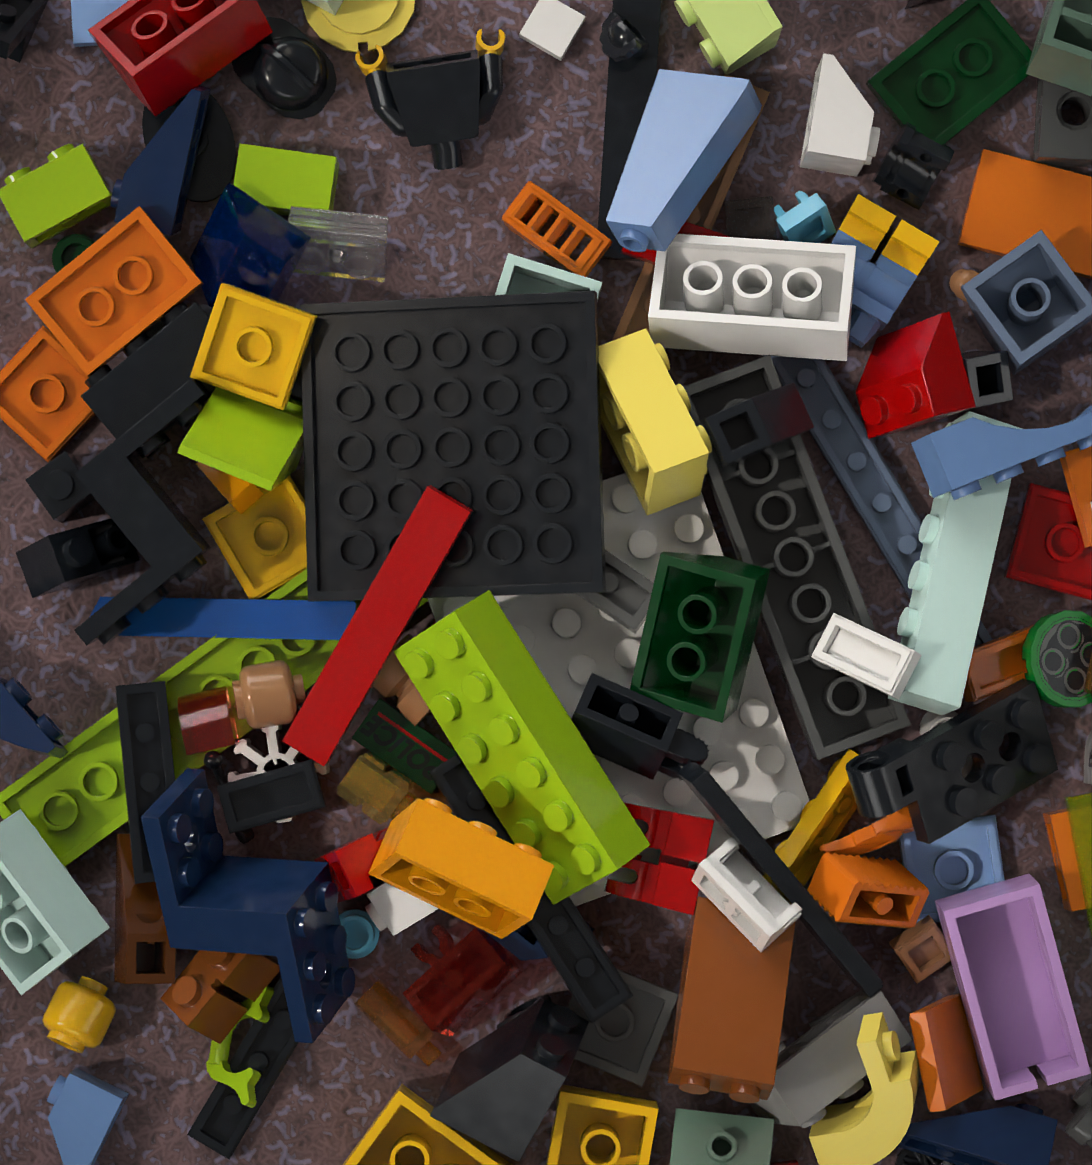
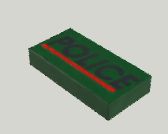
[352,698,457,794]

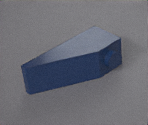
[111,86,211,236]
[897,1104,1058,1165]

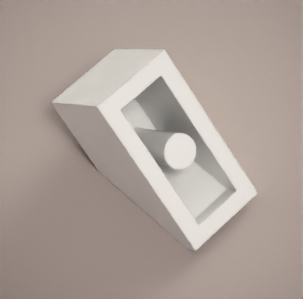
[365,882,439,936]

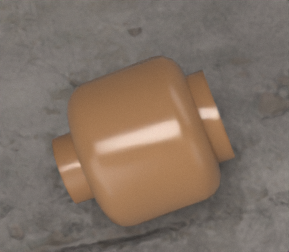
[232,660,306,729]

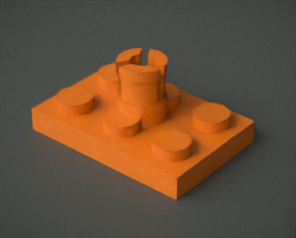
[25,206,204,377]

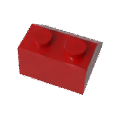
[856,312,976,439]

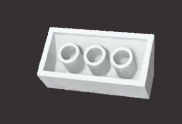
[648,234,856,361]

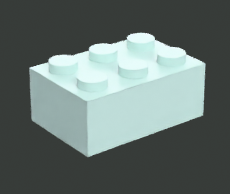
[0,809,110,995]

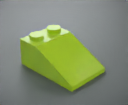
[177,387,304,491]

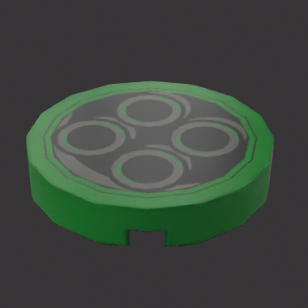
[1022,610,1092,708]

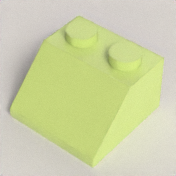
[674,0,783,74]

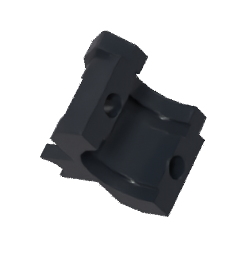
[872,122,954,210]

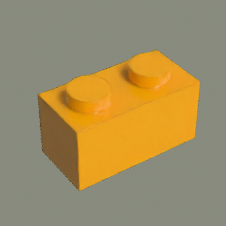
[196,462,264,515]

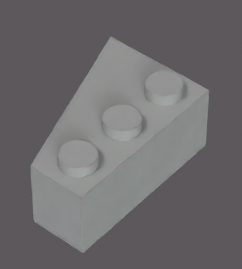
[749,990,912,1128]

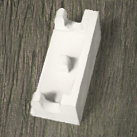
[691,837,803,952]

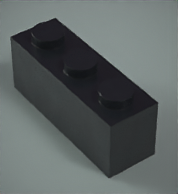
[81,302,210,439]

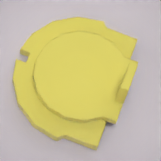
[301,0,415,53]

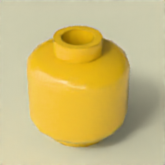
[42,976,116,1054]

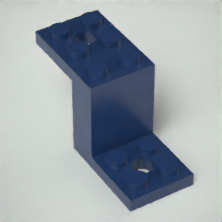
[141,768,355,1043]

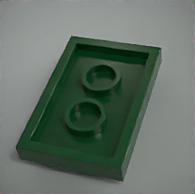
[866,0,1032,146]

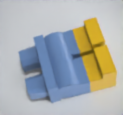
[831,194,940,348]

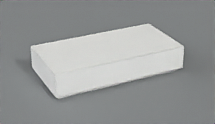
[811,613,922,700]

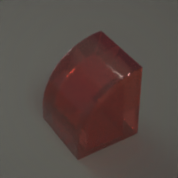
[178,686,239,755]

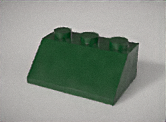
[630,552,770,723]

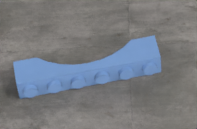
[911,404,1092,500]

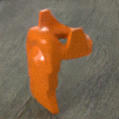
[819,806,914,857]

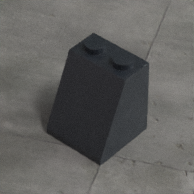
[430,999,589,1162]

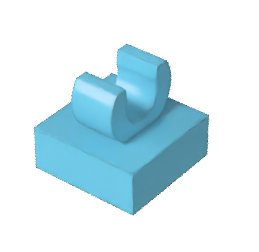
[774,190,836,243]

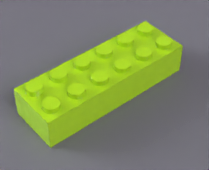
[393,590,650,905]

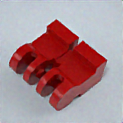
[604,803,715,915]
[314,827,388,903]

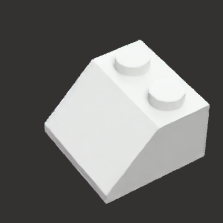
[800,53,880,177]

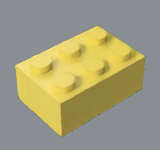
[598,328,712,516]

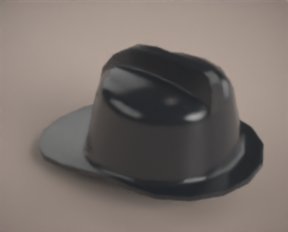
[232,16,337,120]

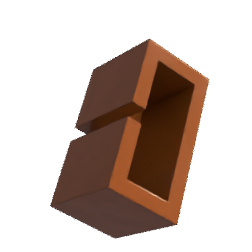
[160,950,280,1044]

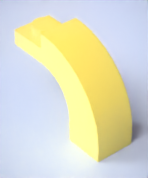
[809,1012,920,1165]

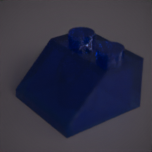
[190,183,311,309]

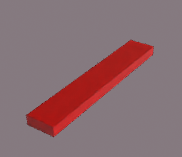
[282,485,473,766]

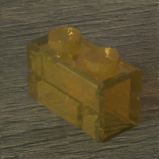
[337,752,418,824]

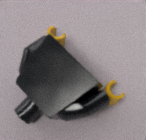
[355,29,505,170]

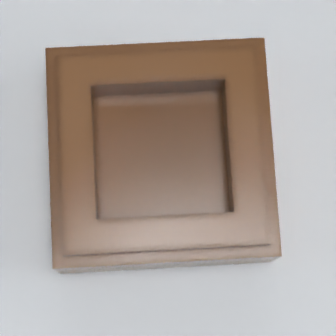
[889,915,951,984]

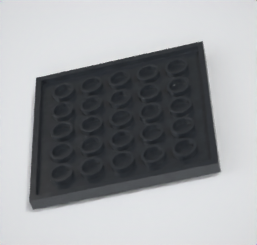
[300,291,606,602]

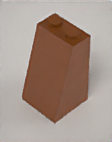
[668,896,796,1103]

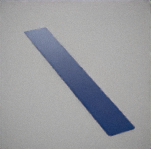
[90,597,356,640]

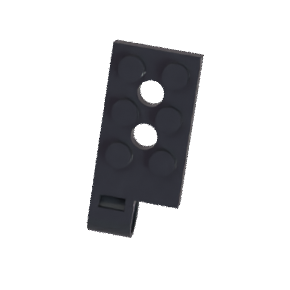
[846,679,1058,844]

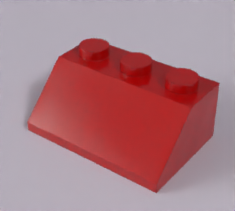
[88,0,273,116]

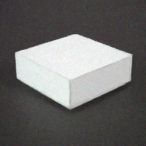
[519,0,586,61]

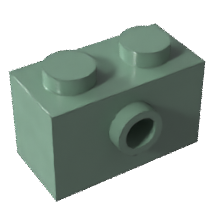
[670,1108,774,1165]

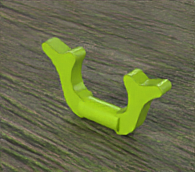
[206,986,274,1108]

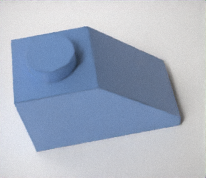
[47,1068,129,1165]

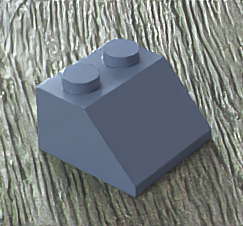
[961,230,1092,376]

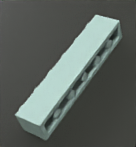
[888,411,1022,715]

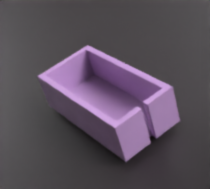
[934,874,1091,1101]

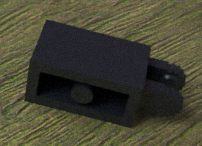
[571,673,709,781]

